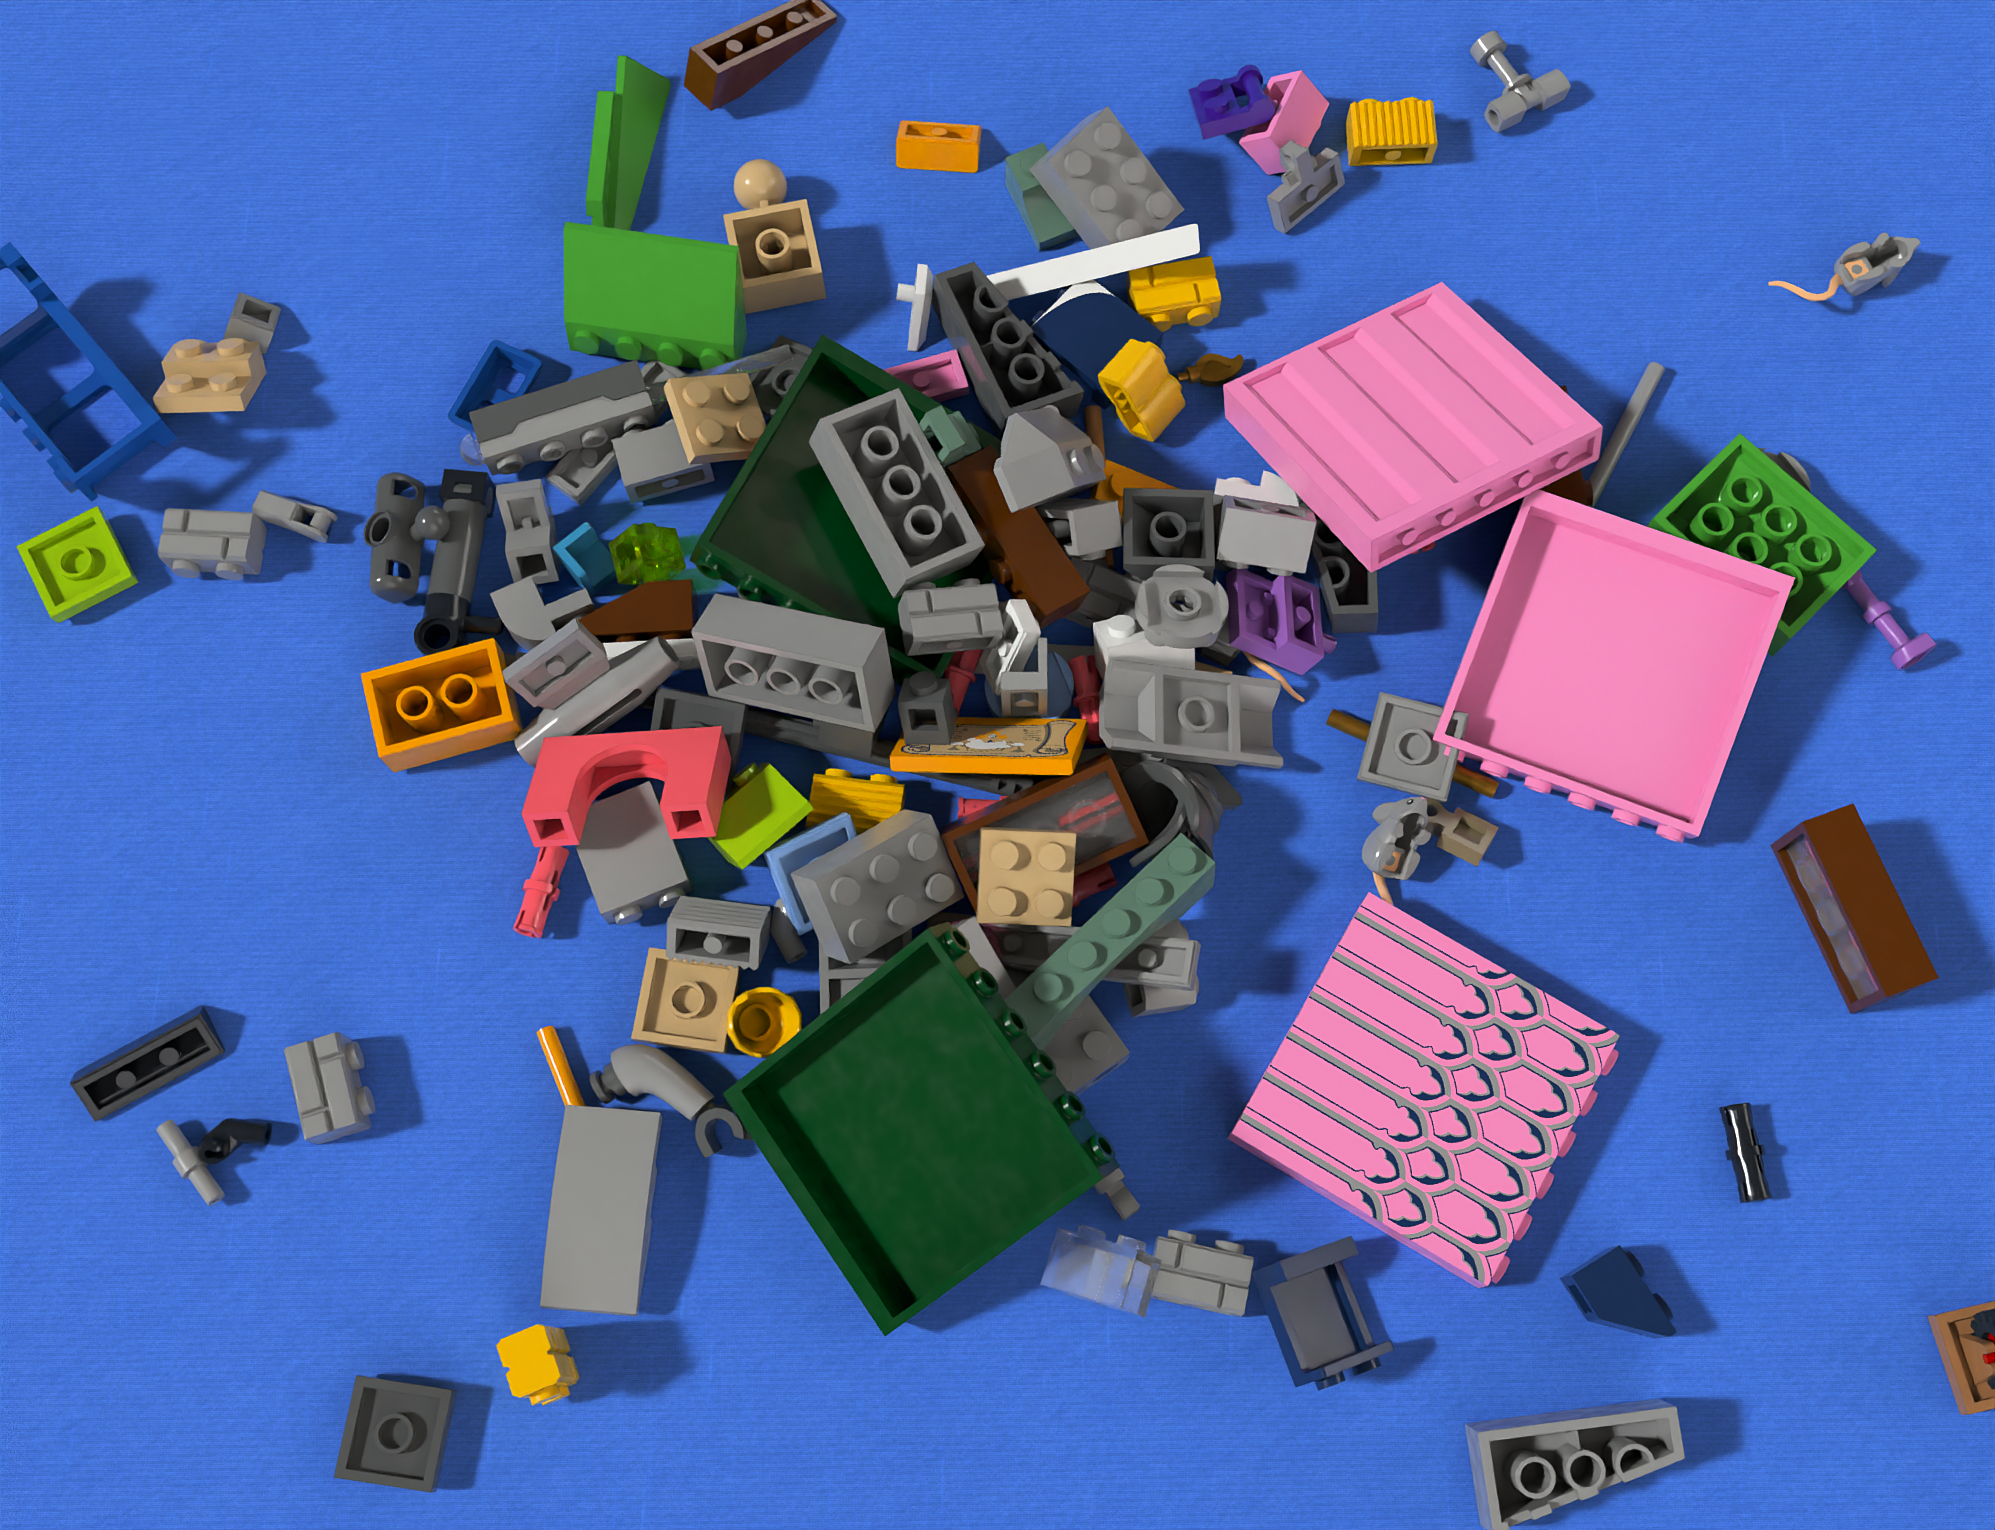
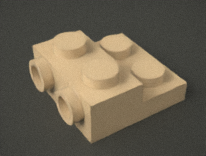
[153,338,266,413]

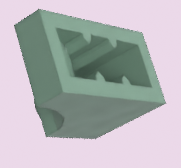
[1005,142,1077,252]
[919,405,982,472]

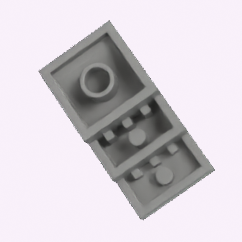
[540,1105,663,1317]

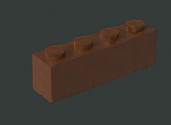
[945,445,1091,630]

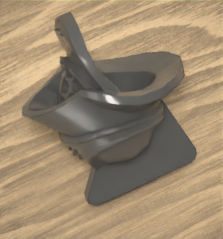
[1121,759,1243,867]

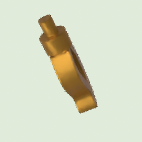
[1176,353,1244,387]

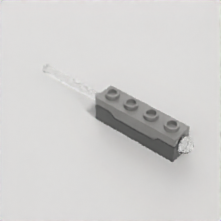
[460,344,793,476]

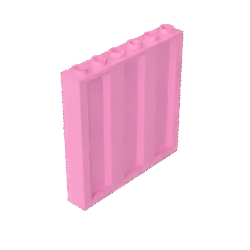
[1223,282,1603,573]

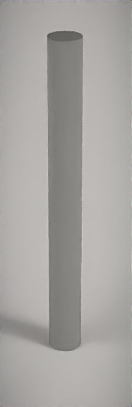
[1588,362,1665,508]

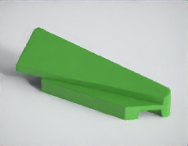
[586,55,671,231]

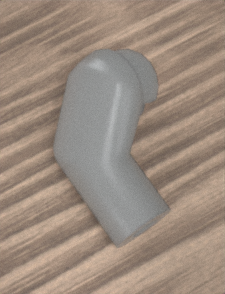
[770,897,807,964]

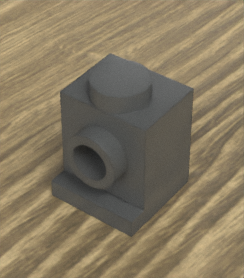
[897,671,958,745]

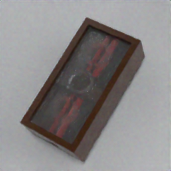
[939,752,1149,915]
[1771,803,1939,1014]

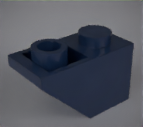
[1560,1245,1677,1339]

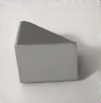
[223,292,281,354]

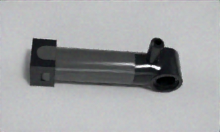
[414,469,504,656]

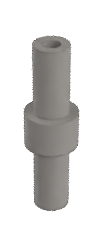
[156,1119,225,1206]

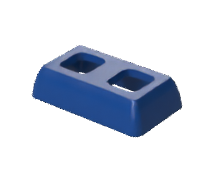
[448,340,542,433]

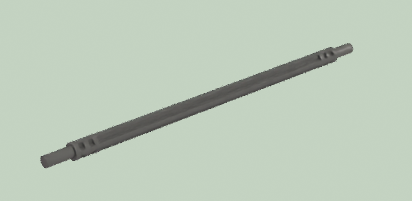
[504,651,1040,796]

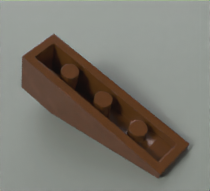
[684,0,837,111]

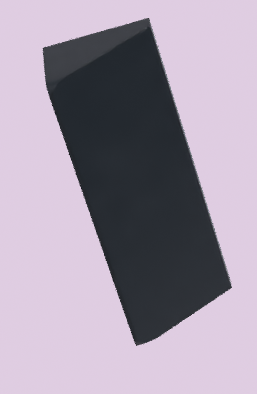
[70,1005,225,1122]

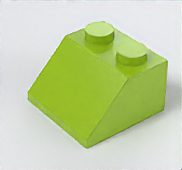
[707,762,814,870]

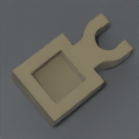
[1424,798,1499,867]

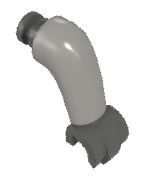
[590,1044,753,1158]

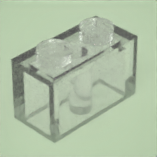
[1041,1224,1162,1318]

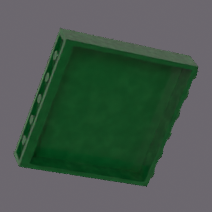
[689,334,1002,687]
[723,922,1121,1336]

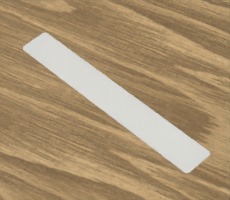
[987,223,1200,301]

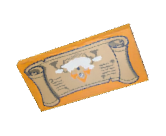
[889,717,1088,775]

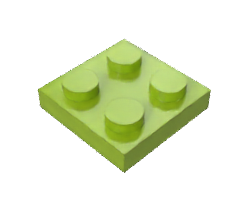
[16,506,139,623]

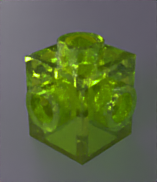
[609,523,686,585]

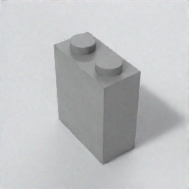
[575,781,694,925]

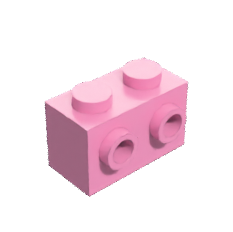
[1239,70,1330,175]

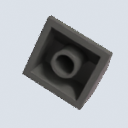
[1123,488,1215,583]

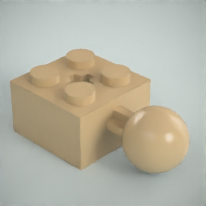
[723,159,826,314]

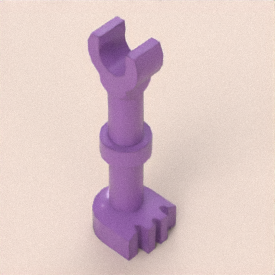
[1841,570,1936,671]

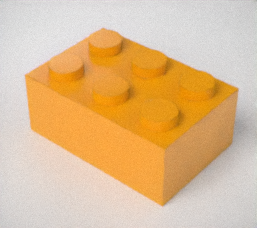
[361,638,524,773]

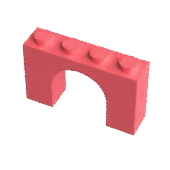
[521,726,732,847]

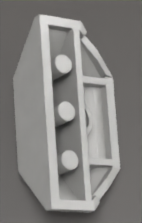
[993,407,1107,513]

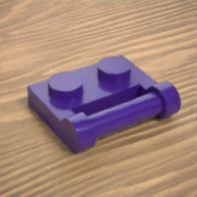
[1188,65,1275,140]

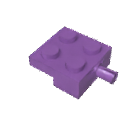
[1226,568,1337,675]

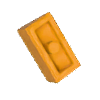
[896,120,982,173]

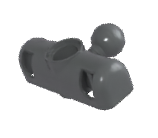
[363,472,451,604]

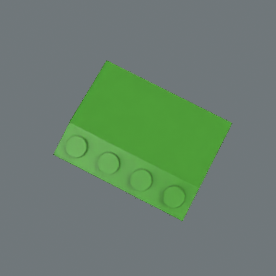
[563,222,747,374]
[1647,433,1877,657]

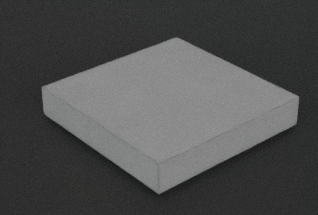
[1357,692,1469,803]

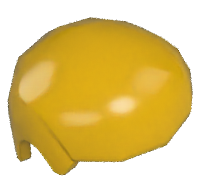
[727,987,802,1058]

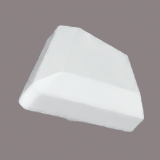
[896,264,933,352]

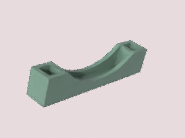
[1004,833,1216,1050]

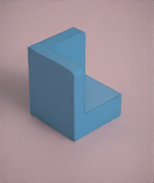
[553,522,624,597]

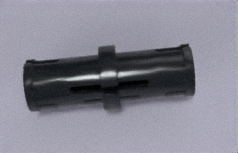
[1719,1103,1772,1203]

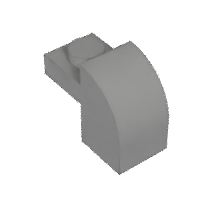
[496,479,560,584]
[490,576,597,651]

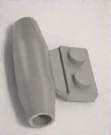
[502,618,680,768]

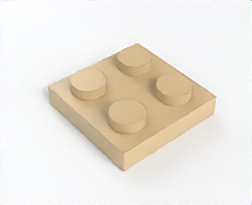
[663,373,767,465]
[976,827,1076,927]
[631,947,742,1055]

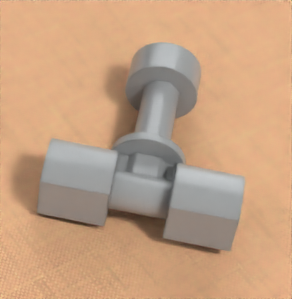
[1470,31,1570,133]

